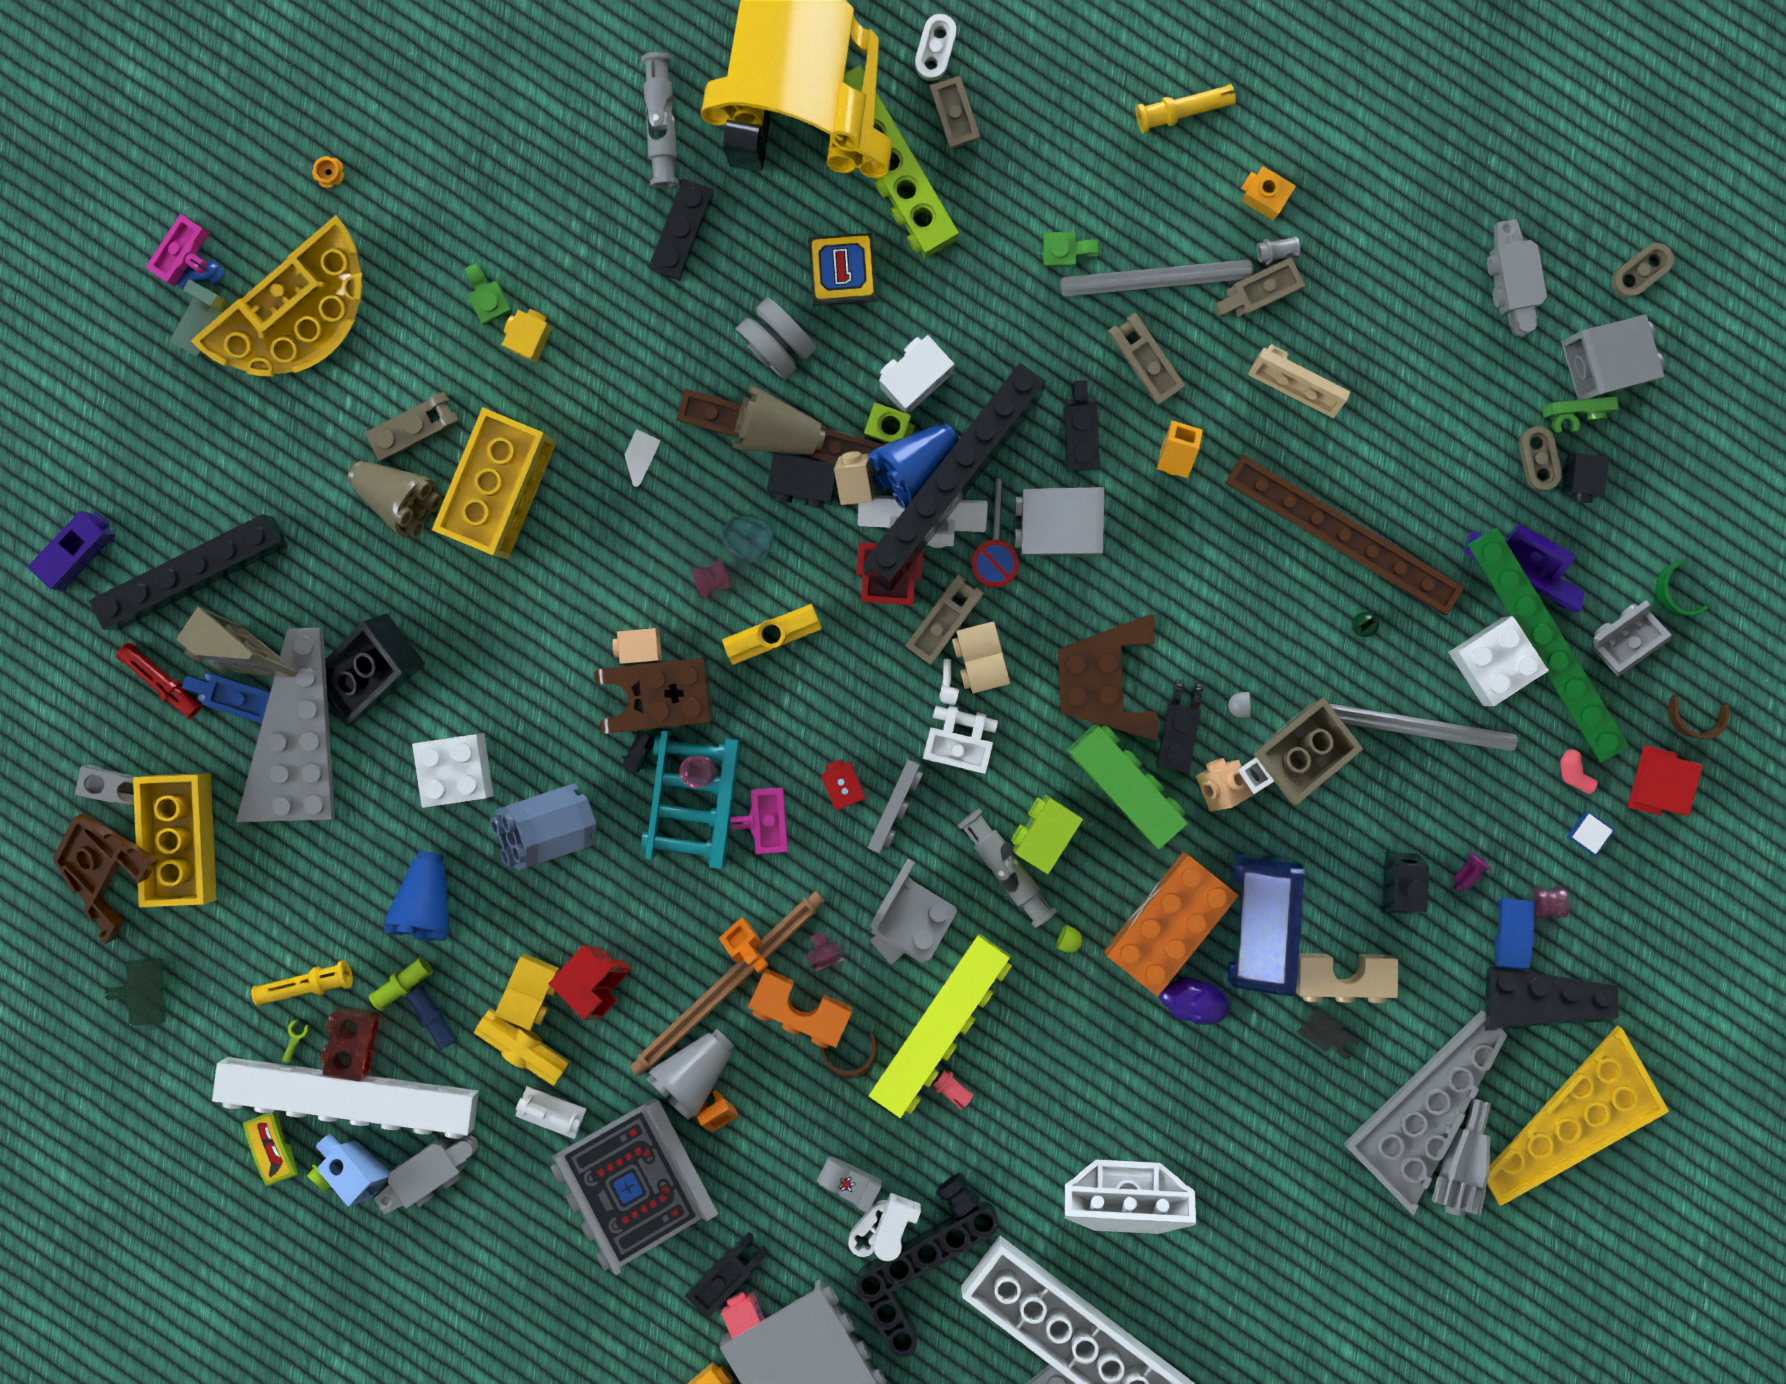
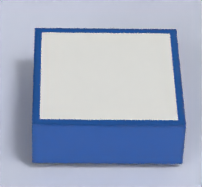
[1567,811,1615,856]

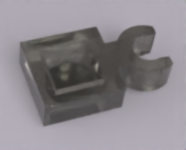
[1298,1006,1360,1060]

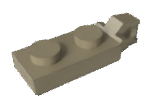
[1213,257,1306,318]

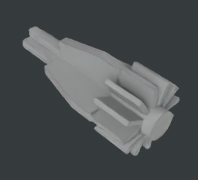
[1432,1099,1491,1218]

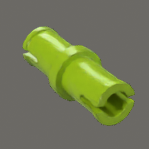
[369,957,433,1011]

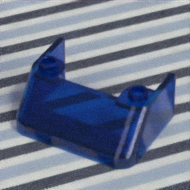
[1227,853,1304,996]

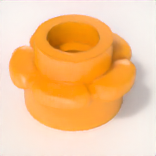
[312,156,344,188]

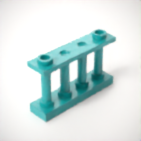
[641,730,741,869]

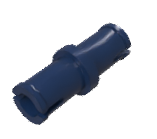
[405,986,457,1051]

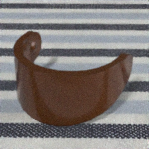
[1668,695,1729,739]
[820,1031,878,1079]

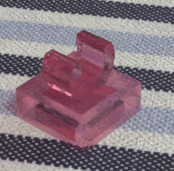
[806,932,845,971]

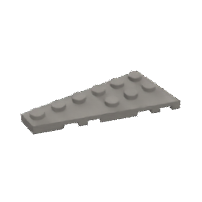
[236,627,335,822]
[1343,1010,1507,1216]

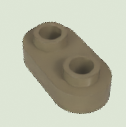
[1611,243,1674,298]
[1519,426,1562,491]

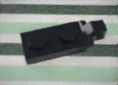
[1064,380,1100,472]

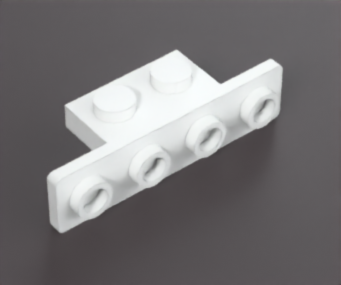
[858,495,988,548]

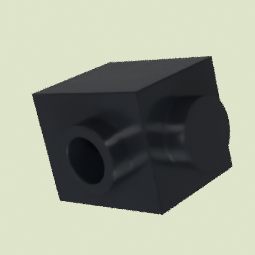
[1562,453,1609,503]

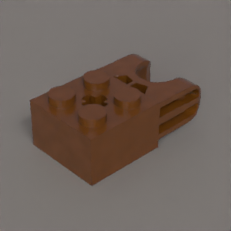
[594,658,714,734]

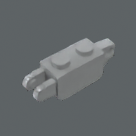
[1487,219,1547,337]
[374,1134,479,1214]

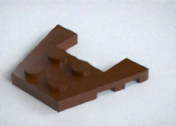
[1057,615,1158,740]
[52,813,158,944]

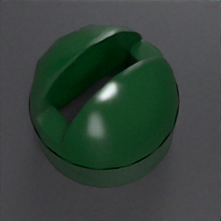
[1352,612,1379,637]

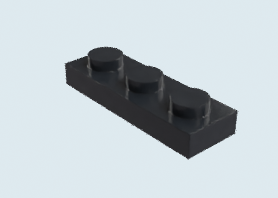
[648,178,714,281]

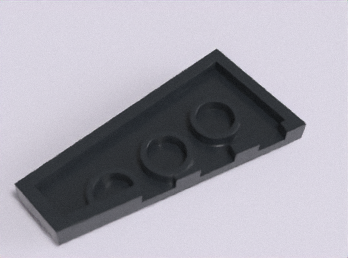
[1485,966,1618,1031]

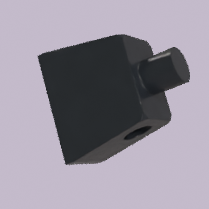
[1382,852,1429,914]

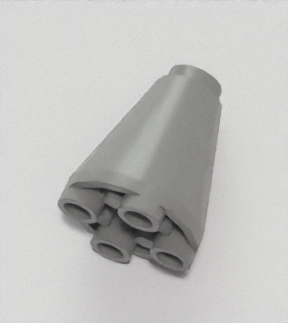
[646,1029,735,1120]

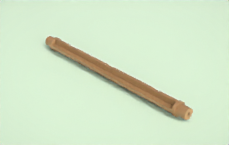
[630,891,826,1076]

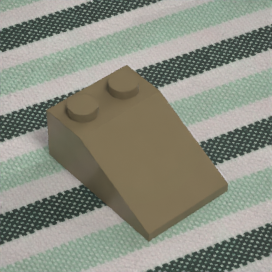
[176,607,297,678]
[1253,697,1363,806]

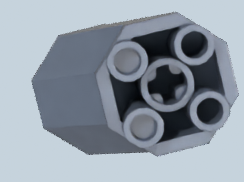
[490,783,596,870]

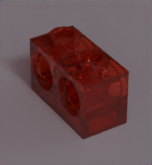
[320,1006,381,1082]

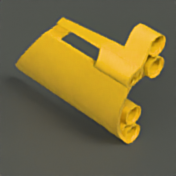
[701,0,892,178]

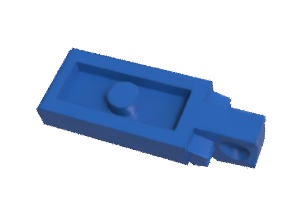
[182,673,270,724]

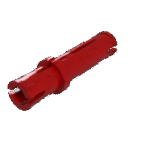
[116,642,203,720]

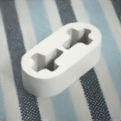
[848,1200,887,1257]

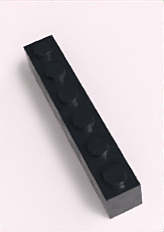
[88,514,288,630]

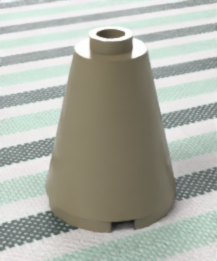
[732,385,825,455]

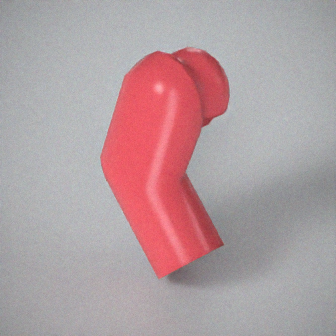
[1560,749,1598,795]

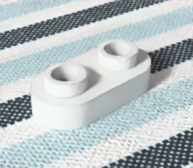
[915,14,956,81]

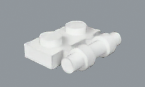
[923,705,998,774]

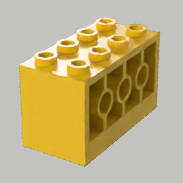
[432,407,557,560]

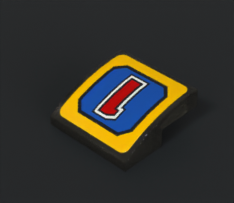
[808,233,878,307]

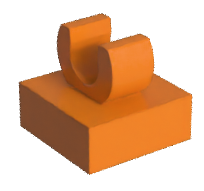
[696,1090,739,1133]

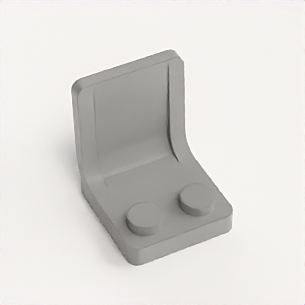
[871,858,957,963]

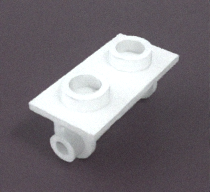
[515,1086,586,1139]

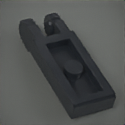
[1156,679,1203,773]
[685,1232,769,1319]

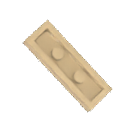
[1248,344,1350,419]

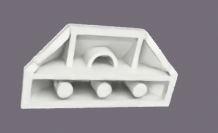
[1065,1160,1196,1234]

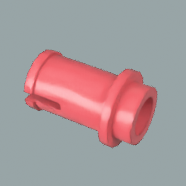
[932,1070,973,1110]

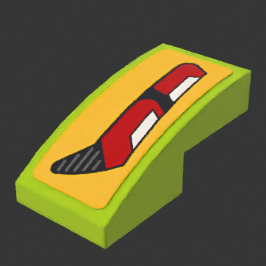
[243,1112,298,1186]

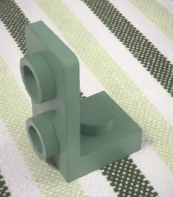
[170,279,230,357]

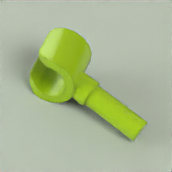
[282,1020,311,1063]

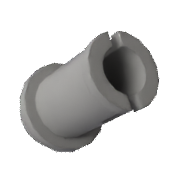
[1257,236,1300,265]

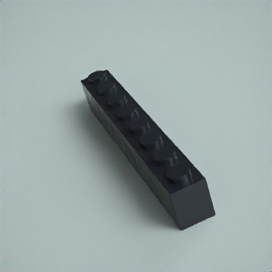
[863,363,1046,592]

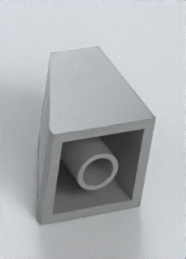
[1561,314,1665,400]
[1015,487,1104,557]

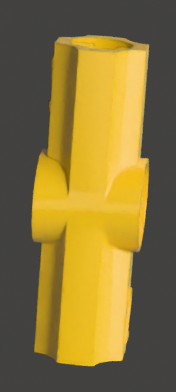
[722,603,822,665]
[474,1009,570,1086]

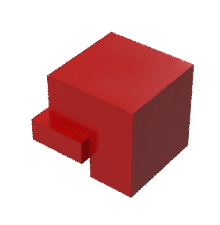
[857,542,924,606]
[1628,745,1703,817]
[548,945,632,1020]

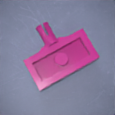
[145,214,210,287]
[730,787,789,854]

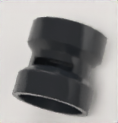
[936,1172,980,1218]

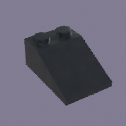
[325,613,425,727]

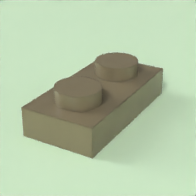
[930,76,980,150]

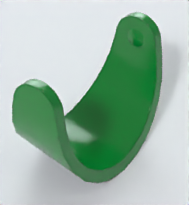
[1655,559,1708,616]

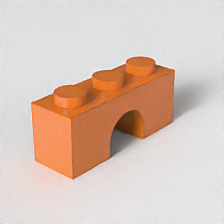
[748,968,853,1048]

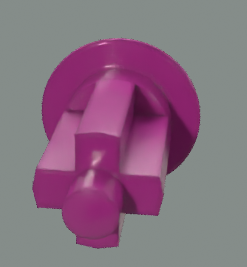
[1453,852,1492,892]

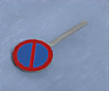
[971,478,1019,587]

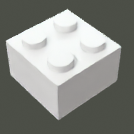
[879,335,954,414]
[1448,616,1549,706]
[412,733,494,808]

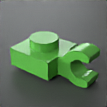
[1043,232,1099,267]
[465,263,512,325]

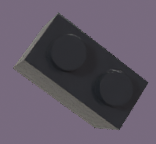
[767,452,836,509]

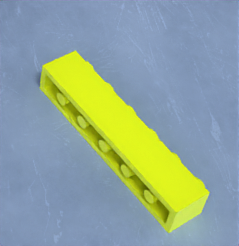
[869,934,1012,1118]

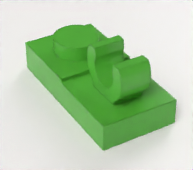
[1542,396,1618,434]

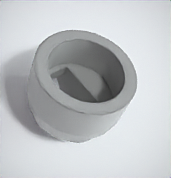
[1228,692,1251,718]

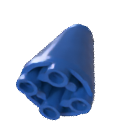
[867,423,959,509]
[383,851,450,941]

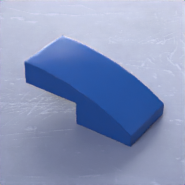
[1495,898,1534,970]

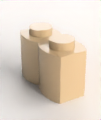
[952,621,1010,694]

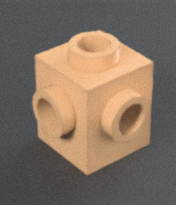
[1196,758,1253,811]

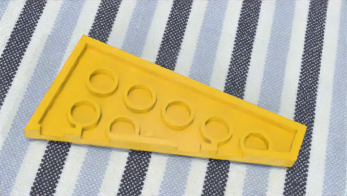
[1487,1025,1669,1206]

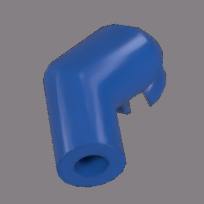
[176,261,225,290]

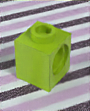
[864,402,915,444]

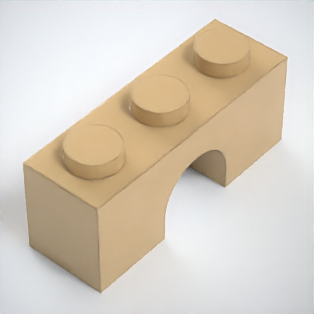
[1294,953,1398,1003]

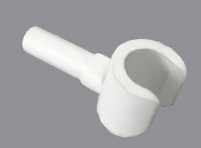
[939,659,959,706]

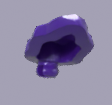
[1158,976,1230,1025]

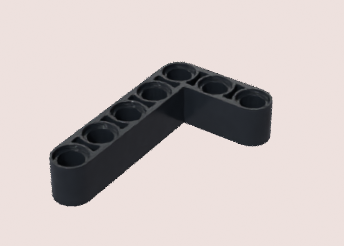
[723,110,772,171]
[856,1201,998,1357]

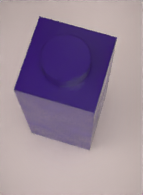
[27,511,115,591]

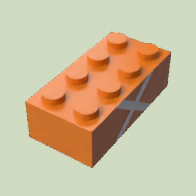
[1104,852,1239,997]

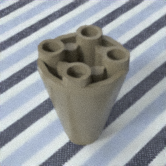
[347,461,442,538]

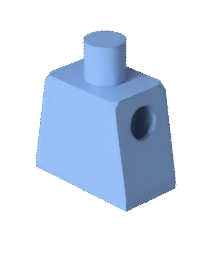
[316,1134,390,1207]

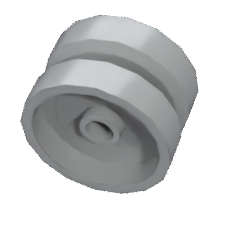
[735,297,817,380]

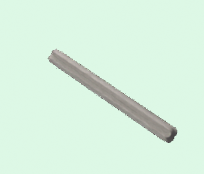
[1060,260,1253,296]
[1329,704,1518,751]

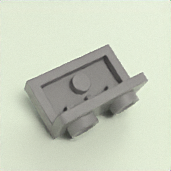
[1592,600,1672,677]

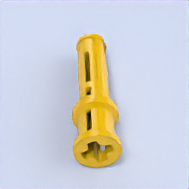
[1136,84,1236,134]
[251,960,353,1006]

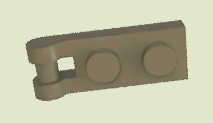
[1107,313,1185,406]
[365,392,460,462]
[905,574,984,665]

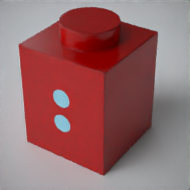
[821,759,866,811]

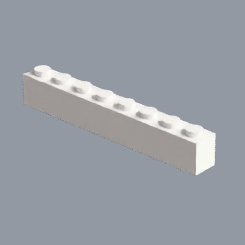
[212,1057,479,1139]

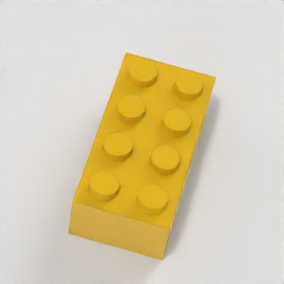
[133,773,217,907]

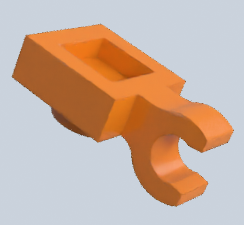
[719,917,768,974]

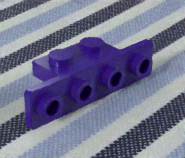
[1464,524,1585,613]

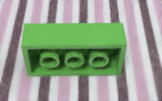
[1065,725,1188,850]

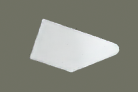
[625,429,660,487]

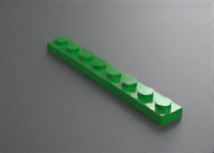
[1467,528,1630,763]

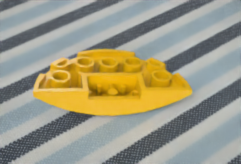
[190,215,363,376]

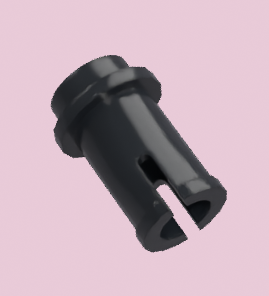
[622,730,655,773]

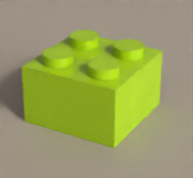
[1010,794,1083,874]

